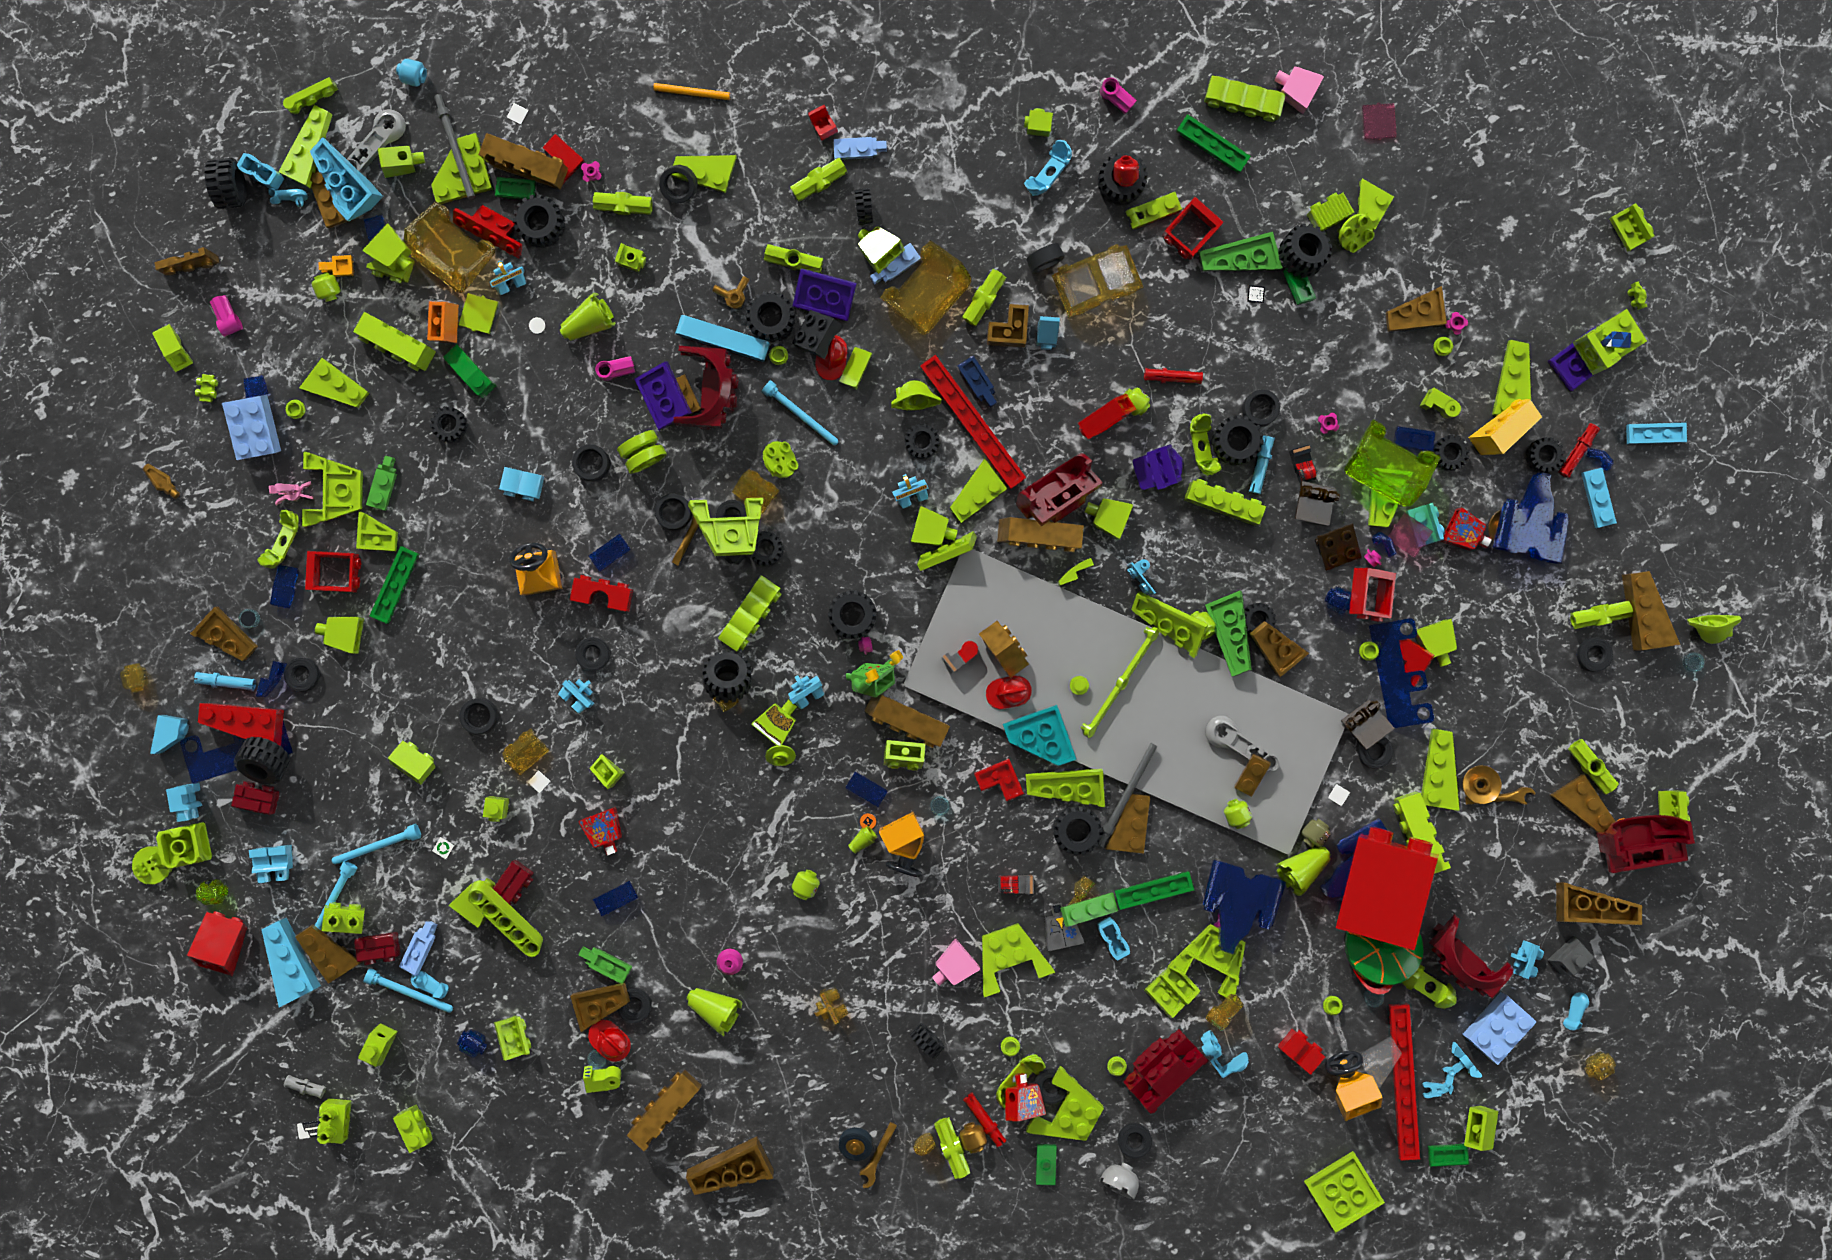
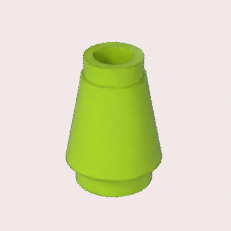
[848,826,877,854]

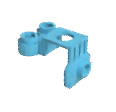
[1201,1030,1249,1078]

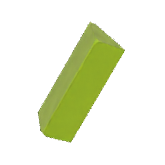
[839,347,872,390]

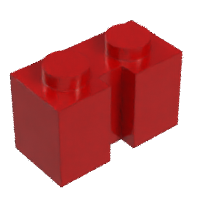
[1278,1029,1325,1075]

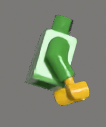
[846,650,903,698]

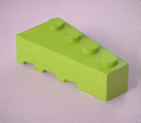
[353,312,436,371]
[1393,791,1451,874]

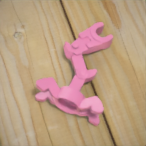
[269,481,313,505]

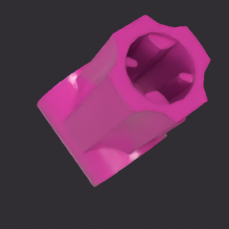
[1100,77,1137,114]
[210,295,243,337]
[595,356,635,381]

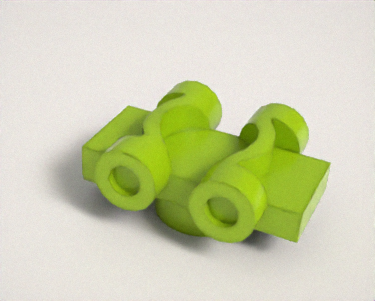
[1628,281,1648,310]
[195,374,218,402]

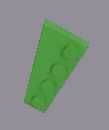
[1198,232,1283,271]
[1205,591,1252,677]

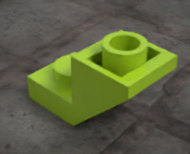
[153,324,193,372]

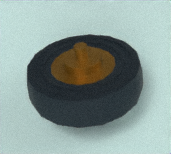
[839,1127,873,1161]

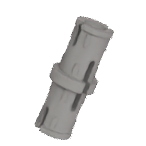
[284,1075,326,1099]

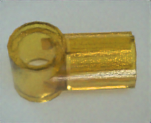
[1205,994,1243,1031]

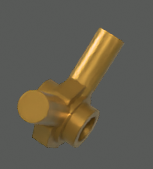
[712,276,749,309]

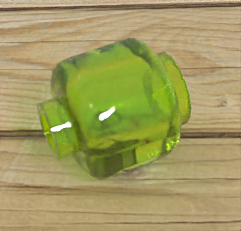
[196,879,228,906]

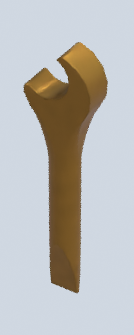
[672,516,699,565]
[1465,787,1536,805]
[859,1122,897,1188]

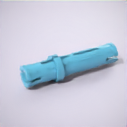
[1249,436,1275,494]
[194,672,256,691]

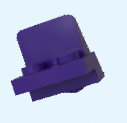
[1132,444,1183,490]

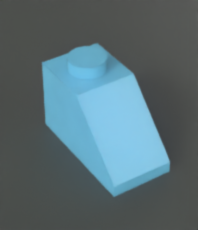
[1036,316,1060,350]
[150,715,189,754]

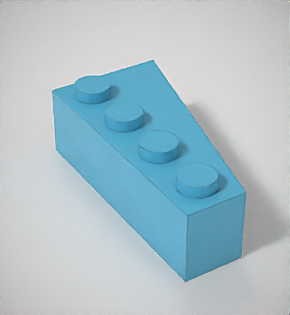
[262,918,321,1007]

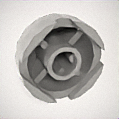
[1099,1163,1139,1200]

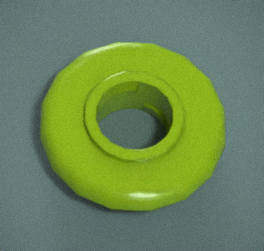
[765,745,796,766]

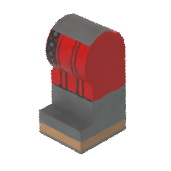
[942,641,978,673]
[998,875,1034,894]

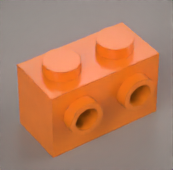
[427,301,459,343]

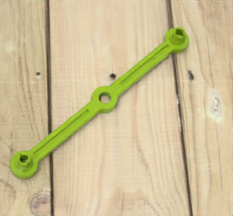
[1081,627,1160,738]

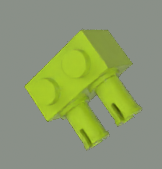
[322,902,365,934]
[317,1099,352,1144]

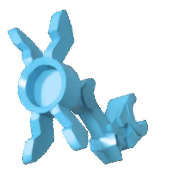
[1422,1042,1482,1098]

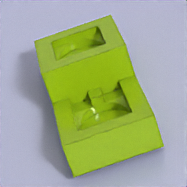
[1057,558,1094,586]

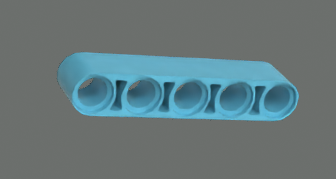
[675,315,770,362]

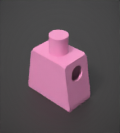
[1274,67,1324,114]
[932,939,980,986]

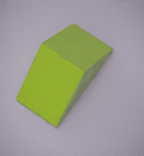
[589,754,625,789]

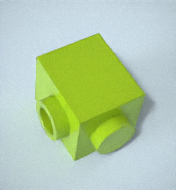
[1024,108,1053,137]
[483,796,509,822]

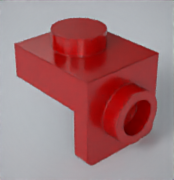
[808,105,838,141]

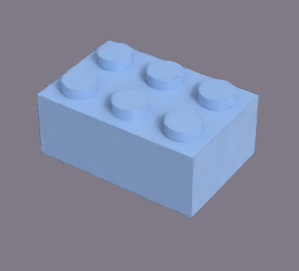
[222,395,281,460]
[1462,992,1536,1065]

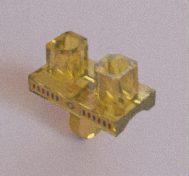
[814,987,848,1025]

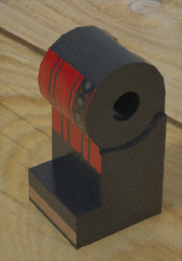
[1289,445,1316,484]

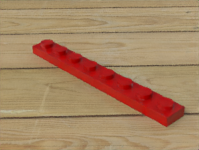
[920,355,1026,490]
[1389,1003,1420,1160]

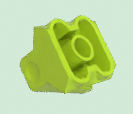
[156,822,212,870]

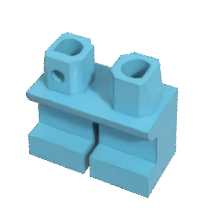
[166,783,203,822]
[249,845,293,883]

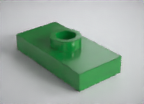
[495,177,536,200]
[1283,268,1316,305]
[1036,1144,1057,1185]
[1428,1144,1469,1167]

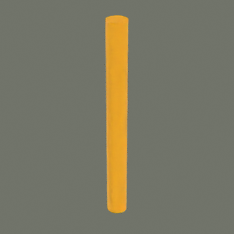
[653,83,730,100]

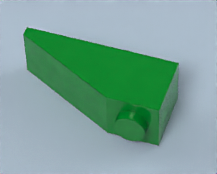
[443,344,497,399]

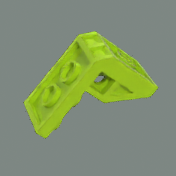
[1573,309,1647,375]

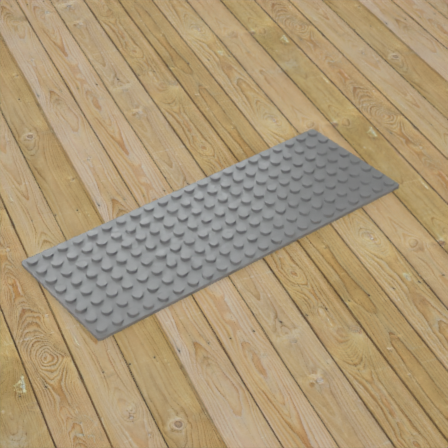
[904,549,1349,854]

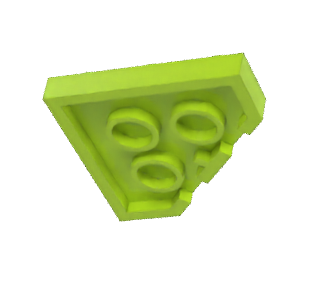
[431,133,493,205]

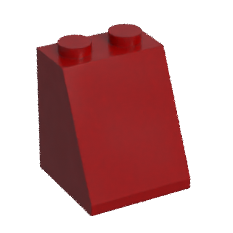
[187,911,247,976]

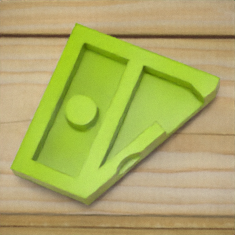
[1357,178,1394,231]
[356,512,398,551]

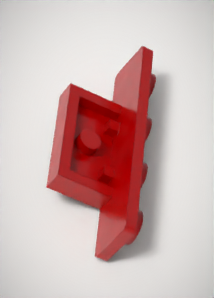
[453,205,522,258]

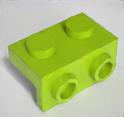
[1609,203,1654,252]
[1658,790,1690,821]
[494,1016,531,1061]

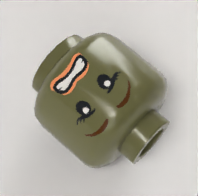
[1302,819,1331,848]

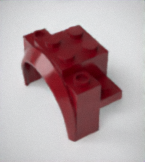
[673,345,739,430]
[1597,815,1695,873]

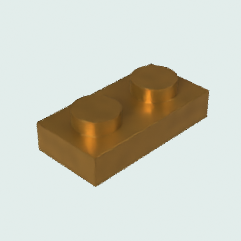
[676,374,702,416]
[1235,754,1271,797]

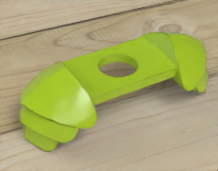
[1190,414,1222,476]
[257,510,299,569]
[1402,965,1457,1009]
[996,1054,1046,1109]

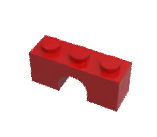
[570,575,634,612]

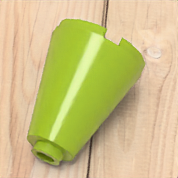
[560,292,616,341]
[1276,846,1331,896]
[686,988,742,1036]

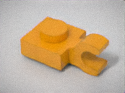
[318,255,354,277]

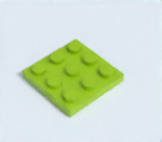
[1304,1151,1385,1233]

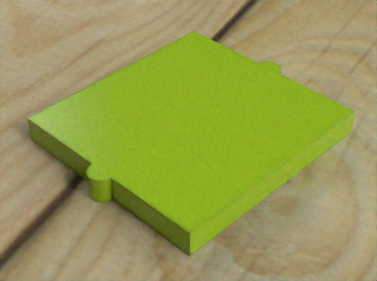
[459,293,499,334]

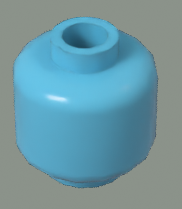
[396,59,427,87]

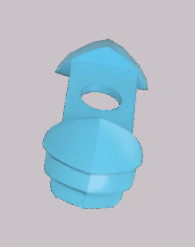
[1024,140,1072,196]

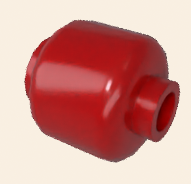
[1114,156,1139,187]

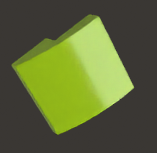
[1144,967,1200,1018]

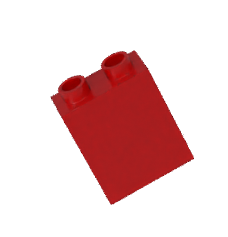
[1336,827,1439,951]

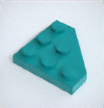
[1003,705,1076,766]

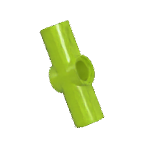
[790,158,848,202]
[593,192,653,215]
[764,244,824,273]
[962,269,1006,327]
[1570,601,1633,629]
[1568,739,1619,794]
[934,1117,970,1179]

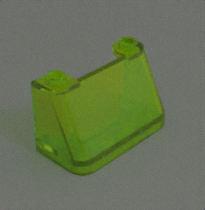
[1344,419,1441,507]

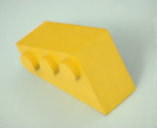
[1468,399,1542,455]

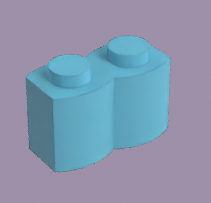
[237,153,284,190]
[499,467,544,501]
[1097,917,1130,960]

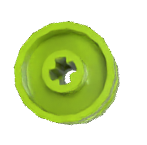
[617,430,667,474]

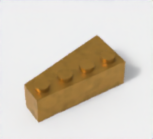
[478,133,568,190]
[997,517,1084,552]
[1622,571,1680,650]
[865,694,950,748]
[1556,882,1642,925]
[627,1070,702,1151]
[686,1136,774,1195]

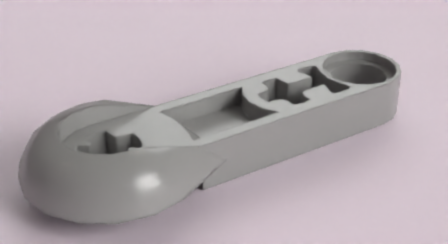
[347,109,406,174]
[1205,716,1280,772]

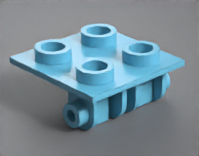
[1127,559,1156,595]

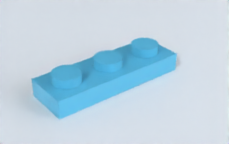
[1626,423,1687,444]
[1581,468,1617,528]

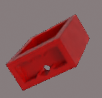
[1162,197,1223,260]
[1078,393,1137,439]
[305,551,361,593]
[1349,568,1396,622]

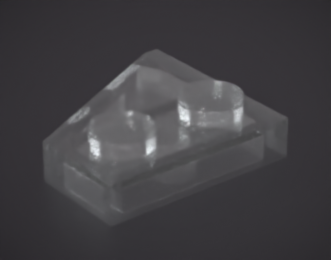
[1360,1037,1402,1089]

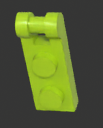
[283,77,338,114]
[1126,192,1182,230]

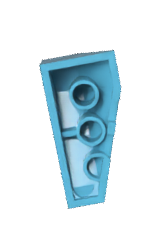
[310,138,383,221]

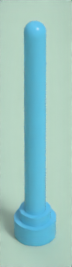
[761,380,838,445]
[332,824,421,864]
[315,861,357,930]
[363,968,453,1013]

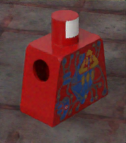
[1440,507,1491,551]
[579,807,622,855]
[1005,1073,1046,1121]

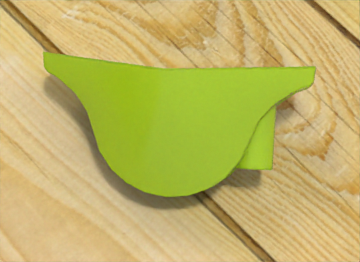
[891,380,942,410]
[1687,615,1742,644]

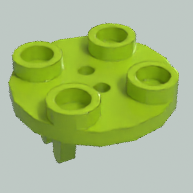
[1337,214,1375,253]
[763,441,798,478]
[132,846,173,884]

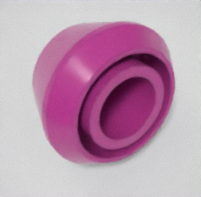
[717,949,743,975]

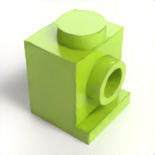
[615,243,646,272]

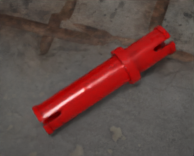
[1144,368,1203,384]
[1558,423,1600,478]
[963,1092,1007,1148]

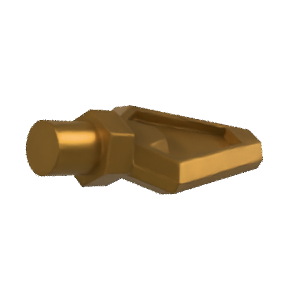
[143,464,180,499]

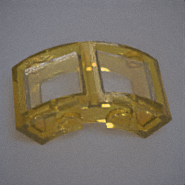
[1052,244,1144,317]

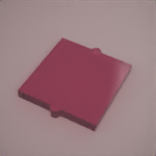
[1362,102,1396,140]
[1387,513,1433,558]

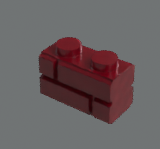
[231,781,280,815]
[493,860,534,905]
[354,932,401,965]

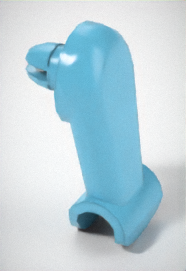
[268,188,308,207]
[411,971,449,999]
[1563,992,1589,1030]

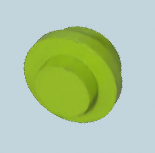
[1433,337,1453,356]
[769,346,788,365]
[286,400,306,419]
[1359,641,1379,661]
[1070,676,1089,695]
[1323,996,1343,1015]
[1001,1037,1020,1056]
[1107,1056,1127,1076]

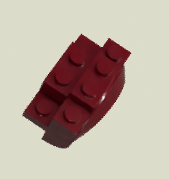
[1016,453,1103,526]
[1429,914,1514,998]
[1123,1029,1209,1114]

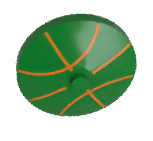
[1345,931,1423,986]

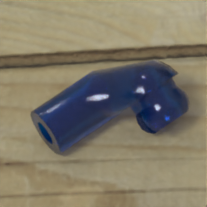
[1587,448,1614,471]
[1372,532,1397,557]

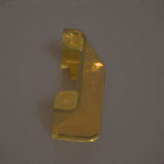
[404,201,496,293]
[880,240,972,335]

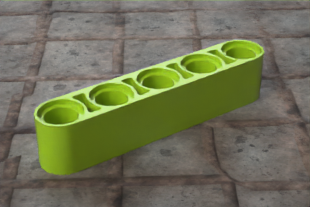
[468,880,543,957]

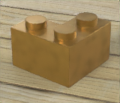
[987,304,1029,348]
[979,621,1029,678]

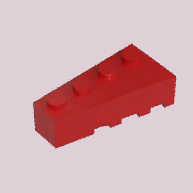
[198,703,284,746]

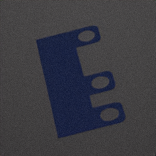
[1369,618,1434,728]
[180,721,293,784]

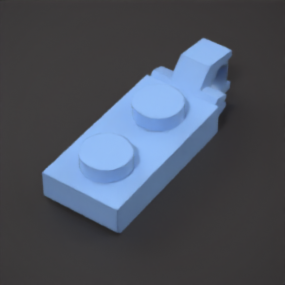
[834,137,887,160]
[870,243,921,284]
[399,921,437,976]

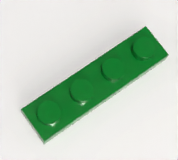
[1176,114,1251,174]
[369,546,420,624]
[1114,871,1194,910]

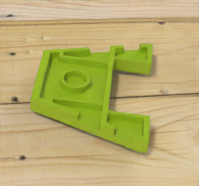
[302,452,363,527]
[688,498,763,556]
[982,923,1055,997]
[1168,924,1245,1002]
[1026,1066,1104,1141]

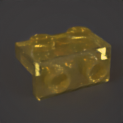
[732,469,780,514]
[502,729,549,775]

